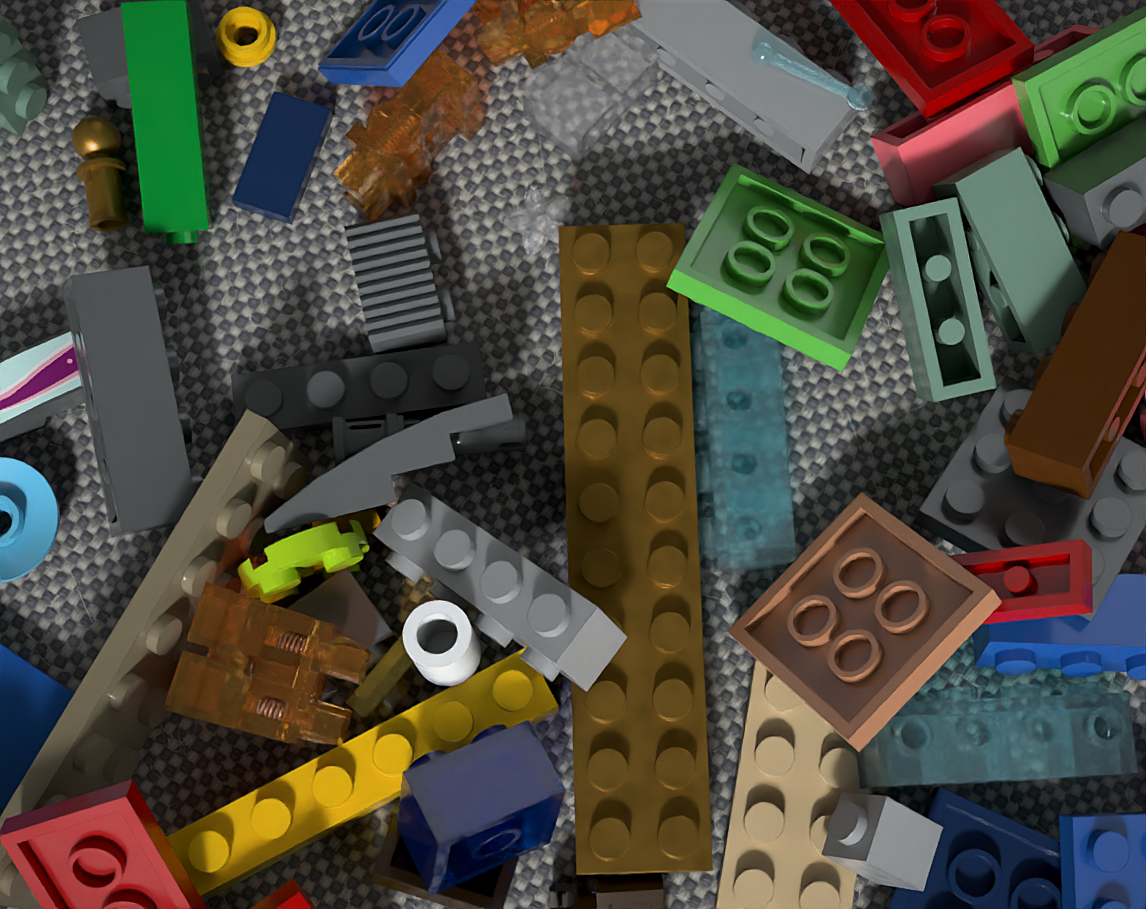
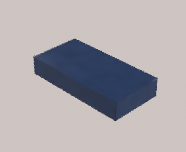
[231,91,333,225]

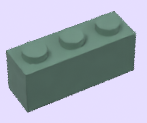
[931,147,1089,354]
[879,197,997,402]

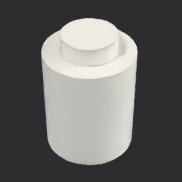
[403,600,481,686]

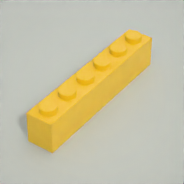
[166,648,559,898]

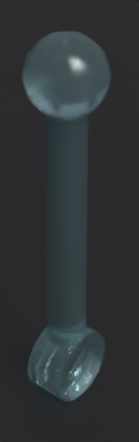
[751,41,874,112]

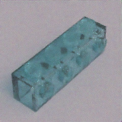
[690,311,796,573]
[856,682,1138,789]

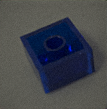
[397,720,566,896]

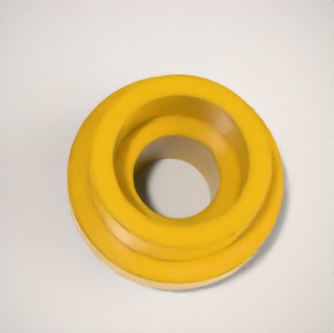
[216,7,277,67]

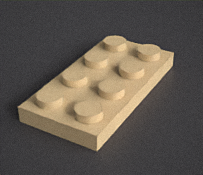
[714,658,877,909]

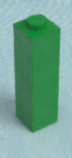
[121,0,214,245]

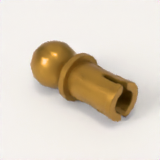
[71,115,129,232]

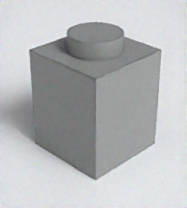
[821,792,943,891]

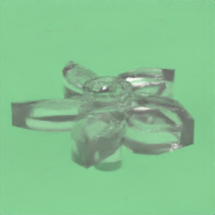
[501,183,574,258]

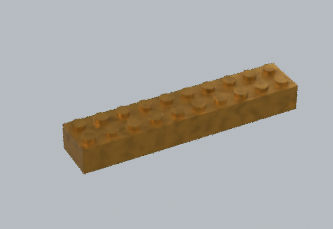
[558,223,713,875]

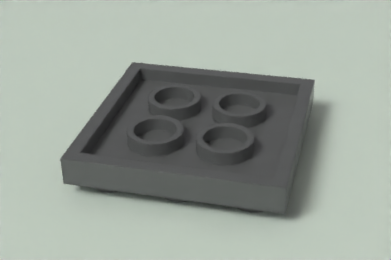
[914,375,1146,621]

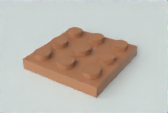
[727,492,1002,752]

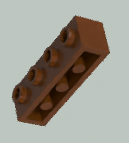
[1004,230,1146,500]

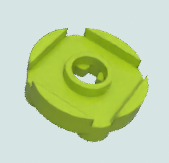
[237,520,370,610]

